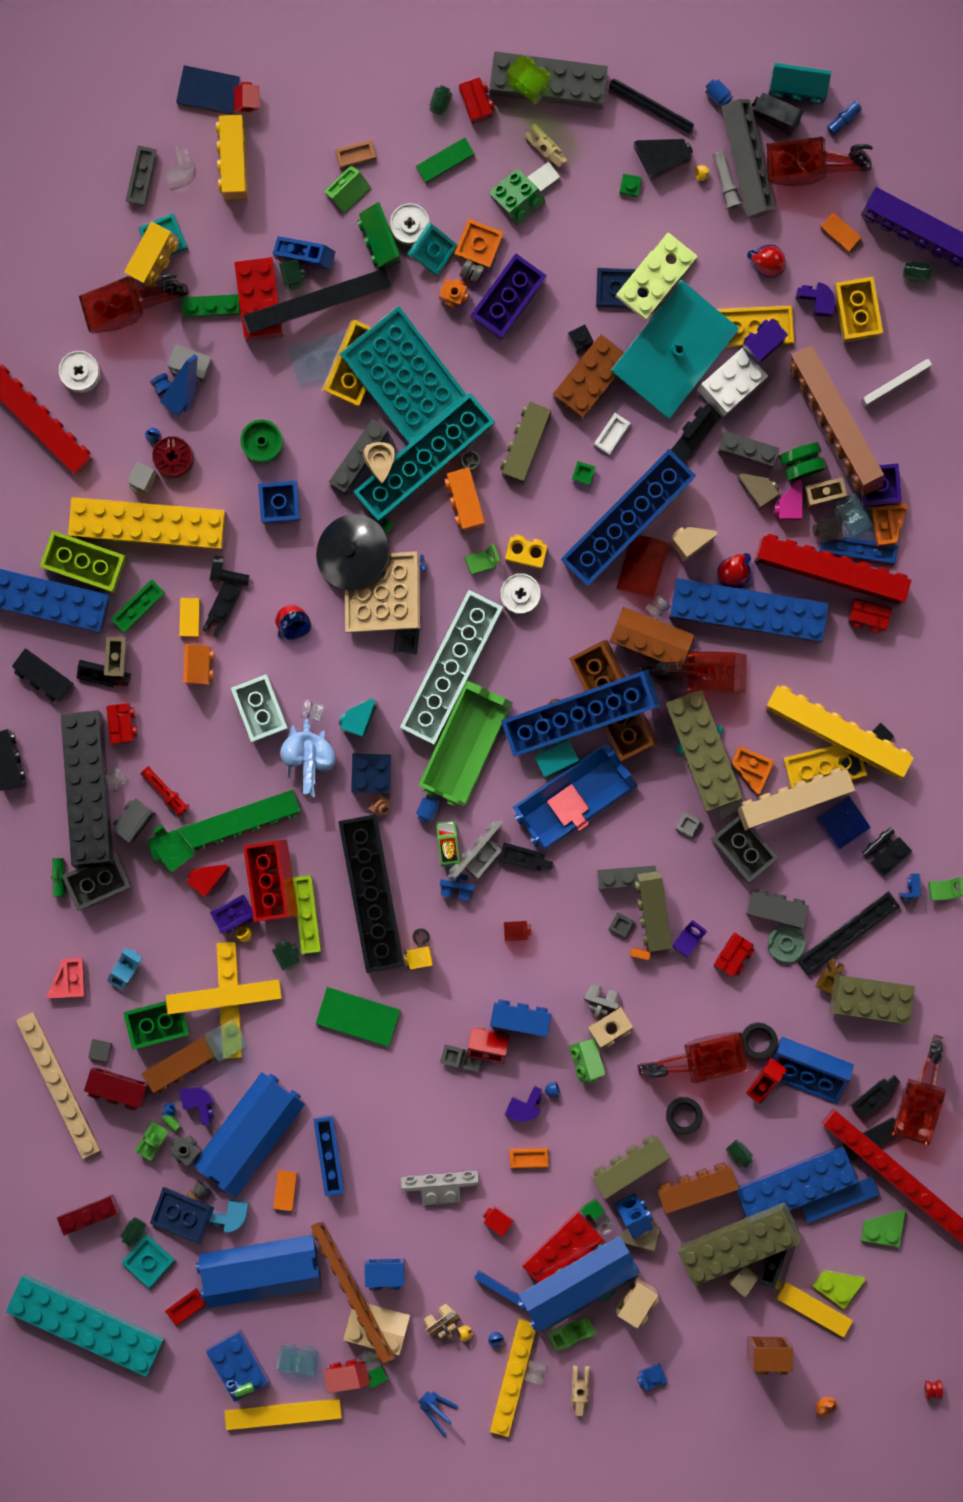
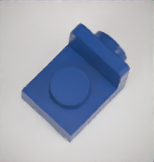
[899,873,920,901]
[637,1363,667,1392]

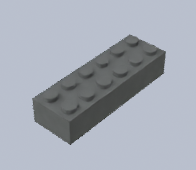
[489,51,608,109]

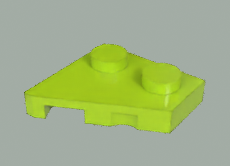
[812,1270,866,1309]

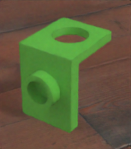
[464,544,500,575]
[928,877,963,901]

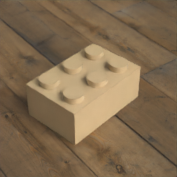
[615,1277,659,1329]

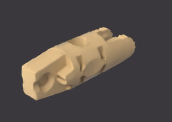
[524,124,567,167]
[571,1366,590,1416]

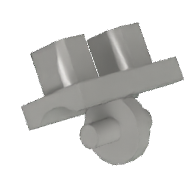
[584,984,619,1018]

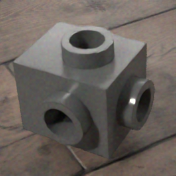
[170,1135,201,1166]

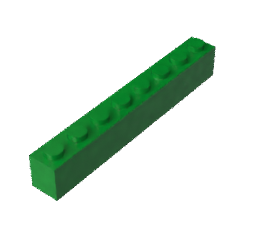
[147,789,301,864]

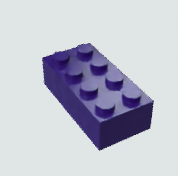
[471,253,547,341]

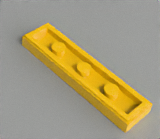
[776,1281,853,1337]

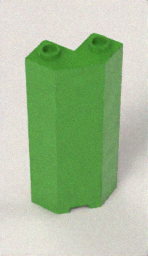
[418,680,513,807]

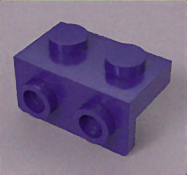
[210,894,253,935]

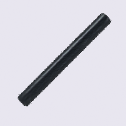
[609,78,694,133]

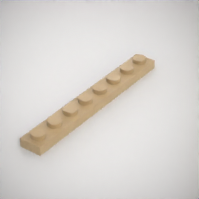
[16,1012,101,1159]

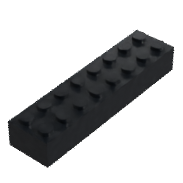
[61,710,114,869]
[338,814,405,973]

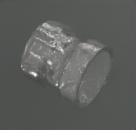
[644,594,671,620]
[301,699,324,723]
[107,766,129,793]
[525,1360,548,1385]

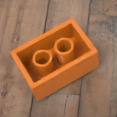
[444,467,485,533]

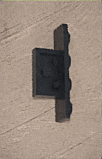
[671,403,721,463]

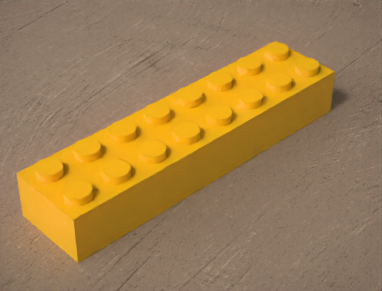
[68,497,226,551]

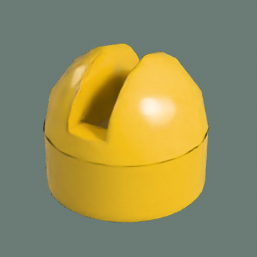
[695,165,710,181]
[235,925,252,942]
[457,1325,473,1343]

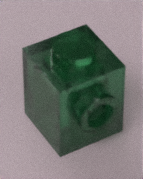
[279,259,306,290]
[272,940,300,971]

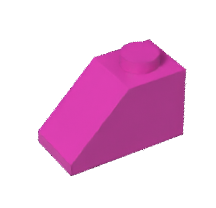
[774,480,802,520]

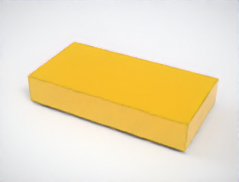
[179,598,200,637]

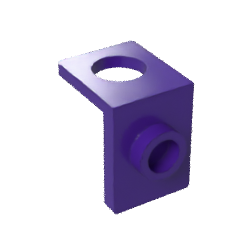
[672,920,707,958]

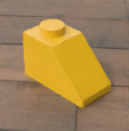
[404,946,433,969]

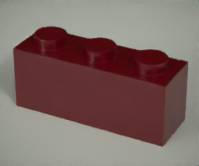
[57,1194,120,1236]

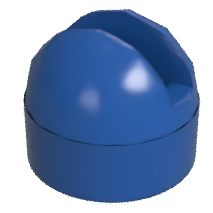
[145,427,161,443]
[545,1081,560,1098]
[488,1332,504,1348]

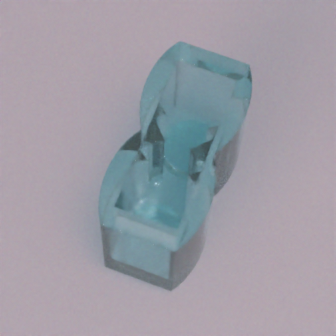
[833,493,873,538]
[276,1343,318,1376]

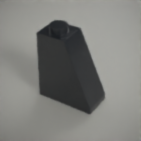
[752,93,804,136]
[633,139,693,180]

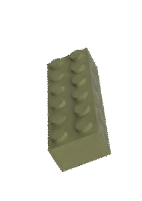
[665,690,743,813]
[678,1202,802,1286]

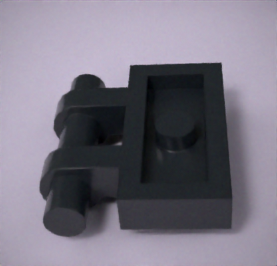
[862,827,912,877]

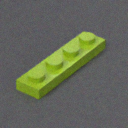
[293,875,321,954]

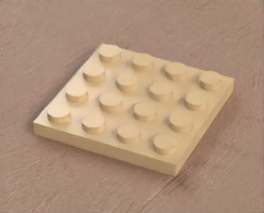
[345,551,420,633]

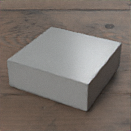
[675,812,701,838]

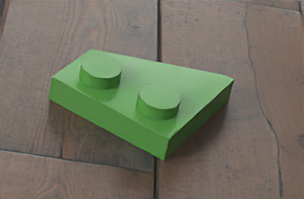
[860,1209,906,1247]

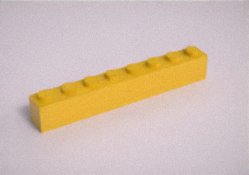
[765,685,914,780]

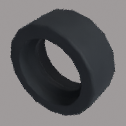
[740,1022,778,1059]
[666,1097,703,1134]

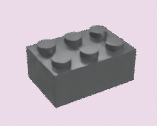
[710,815,778,883]
[62,852,133,911]

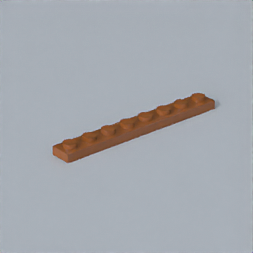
[311,1222,396,1364]

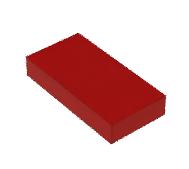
[165,1287,207,1326]

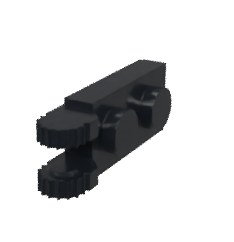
[202,582,242,637]

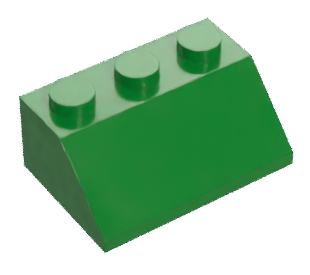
[357,202,401,270]

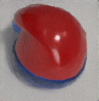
[747,244,786,278]
[717,553,752,588]
[275,604,312,640]

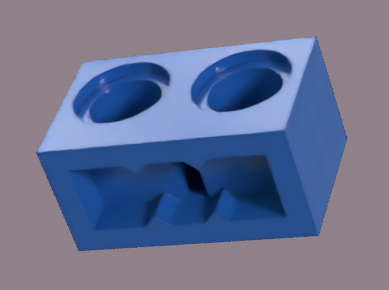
[615,1193,654,1239]

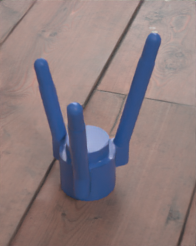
[418,1391,458,1437]

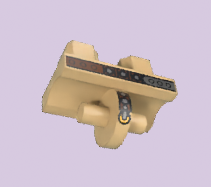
[423,1304,460,1339]

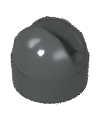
[193,1181,210,1197]

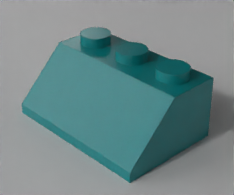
[768,63,832,104]
[338,698,377,739]

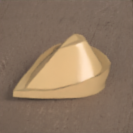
[363,442,395,483]

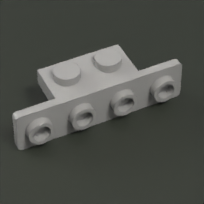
[447,820,503,880]
[401,1171,479,1206]

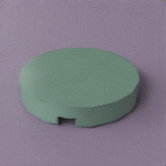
[767,924,806,963]

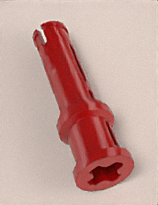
[140,766,190,818]

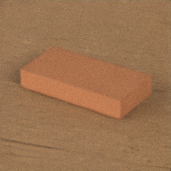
[335,140,377,169]

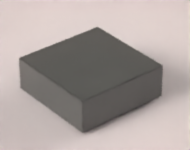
[609,912,634,938]
[88,1039,112,1062]

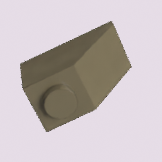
[737,474,779,509]
[104,637,128,677]
[617,1221,660,1251]
[727,1264,758,1298]

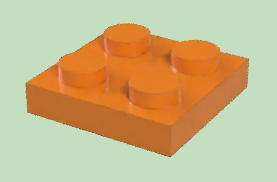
[454,218,504,269]

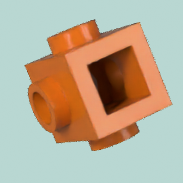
[439,279,469,308]

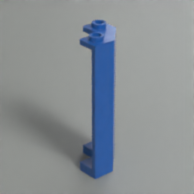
[513,742,638,852]
[192,1072,305,1197]
[196,1235,322,1308]
[518,1236,641,1333]

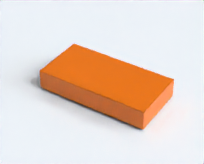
[820,212,862,252]
[510,1147,549,1169]
[273,1170,297,1211]

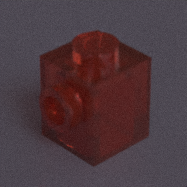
[504,920,531,941]

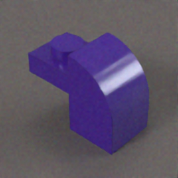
[795,282,835,318]
[505,1085,543,1122]
[179,1086,215,1125]

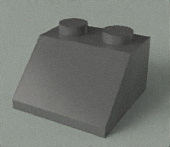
[113,798,156,843]

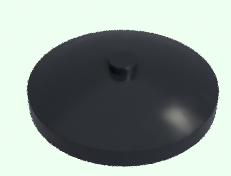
[316,514,391,591]

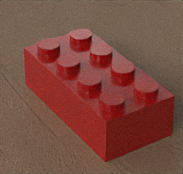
[234,257,283,341]
[243,839,298,922]
[522,1210,605,1283]

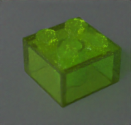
[506,54,551,104]

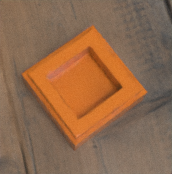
[630,947,650,960]

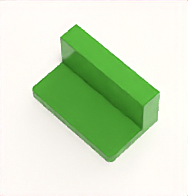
[324,166,371,212]

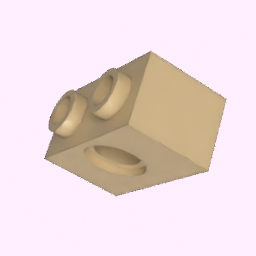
[588,1007,633,1048]

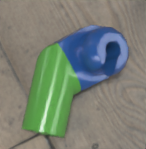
[162,1103,181,1132]
[225,1380,255,1397]

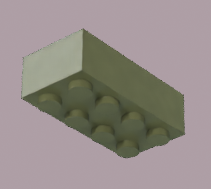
[829,974,915,1025]
[592,1134,671,1199]

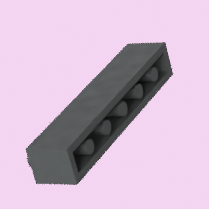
[721,99,776,217]

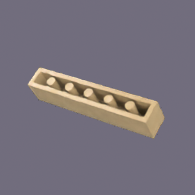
[737,768,855,831]

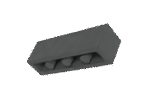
[329,419,389,495]

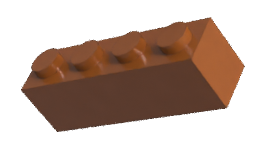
[141,1033,221,1094]

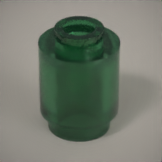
[429,85,453,116]
[903,261,932,283]
[725,1139,753,1168]
[120,1217,147,1247]

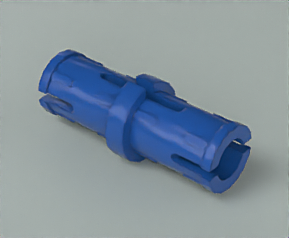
[826,100,862,136]

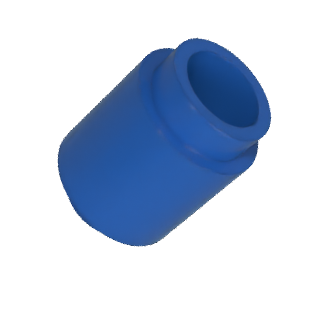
[705,79,733,106]
[416,794,441,824]

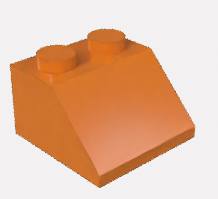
[183,644,214,686]

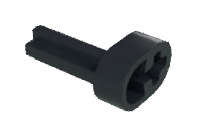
[209,555,250,586]

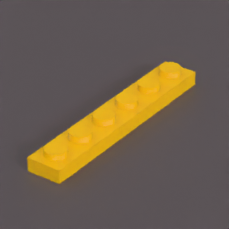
[216,942,242,1058]
[490,1318,535,1437]

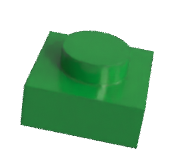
[619,173,642,197]
[571,461,596,485]

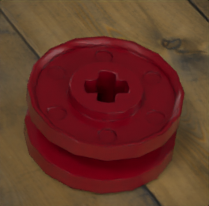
[152,436,194,478]

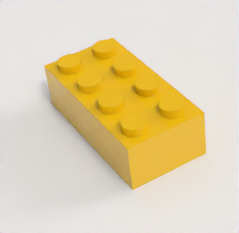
[216,115,248,200]
[321,320,371,406]

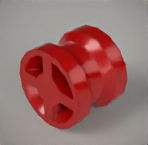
[924,1380,943,1400]

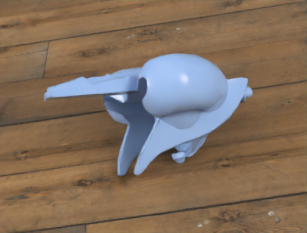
[280,719,336,797]

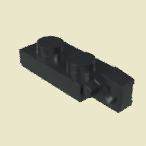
[76,660,131,687]
[499,842,553,871]
[851,1075,900,1120]

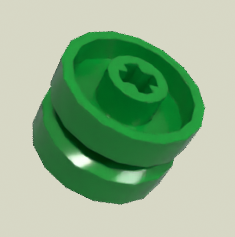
[240,419,284,464]
[779,442,827,482]

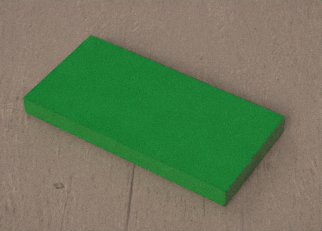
[315,987,400,1047]

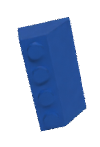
[772,1037,854,1104]

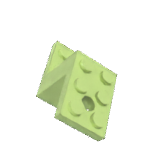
[615,232,698,320]

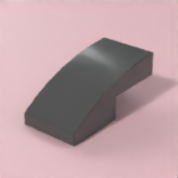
[440,1044,482,1073]

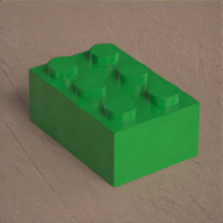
[123,1001,191,1050]

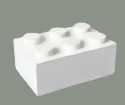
[697,348,768,418]

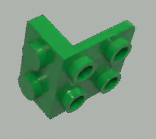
[490,169,546,226]

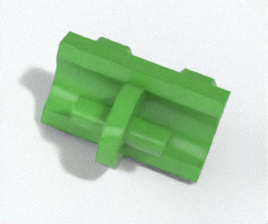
[134,1121,169,1161]

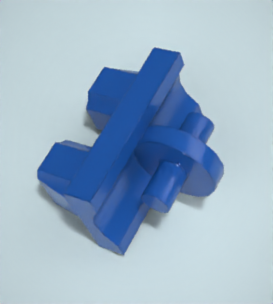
[440,873,475,901]

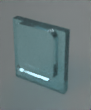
[204,1019,248,1062]

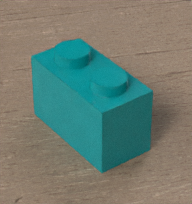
[534,740,579,778]

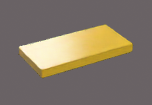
[717,305,794,348]
[783,745,867,789]

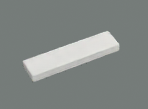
[861,359,932,407]

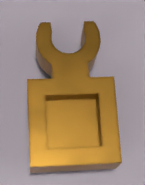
[815,959,844,995]

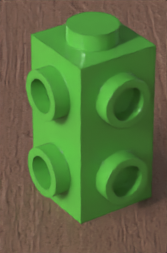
[569,1038,606,1084]

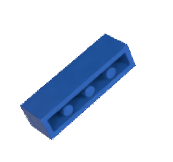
[313,1115,345,1196]

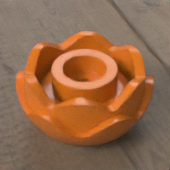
[815,1396,838,1418]

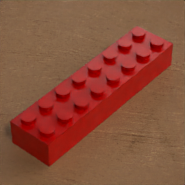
[754,534,912,605]

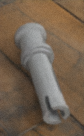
[713,151,743,210]

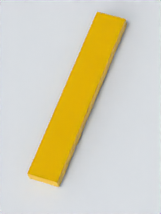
[165,979,282,1014]
[224,1398,342,1430]

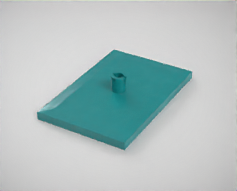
[610,280,739,419]
[339,306,467,444]

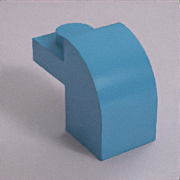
[107,947,142,991]
[209,1199,249,1232]

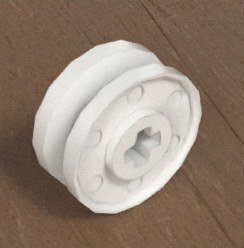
[390,203,430,246]
[59,351,101,393]
[500,574,540,614]

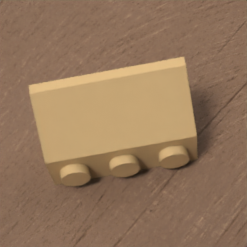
[670,527,718,563]
[343,1303,410,1355]

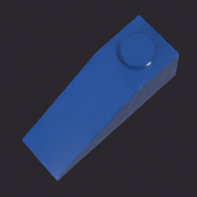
[273,236,336,270]
[160,354,198,416]

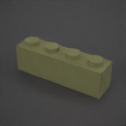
[500,402,551,483]
[635,871,672,952]

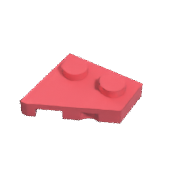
[47,958,85,998]

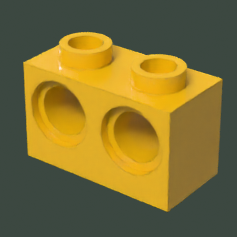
[505,535,548,569]

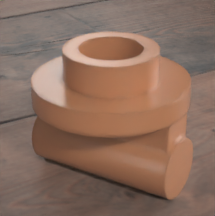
[368,793,390,816]

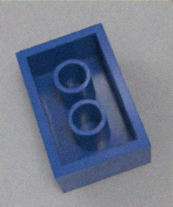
[490,999,551,1037]
[206,1329,270,1402]

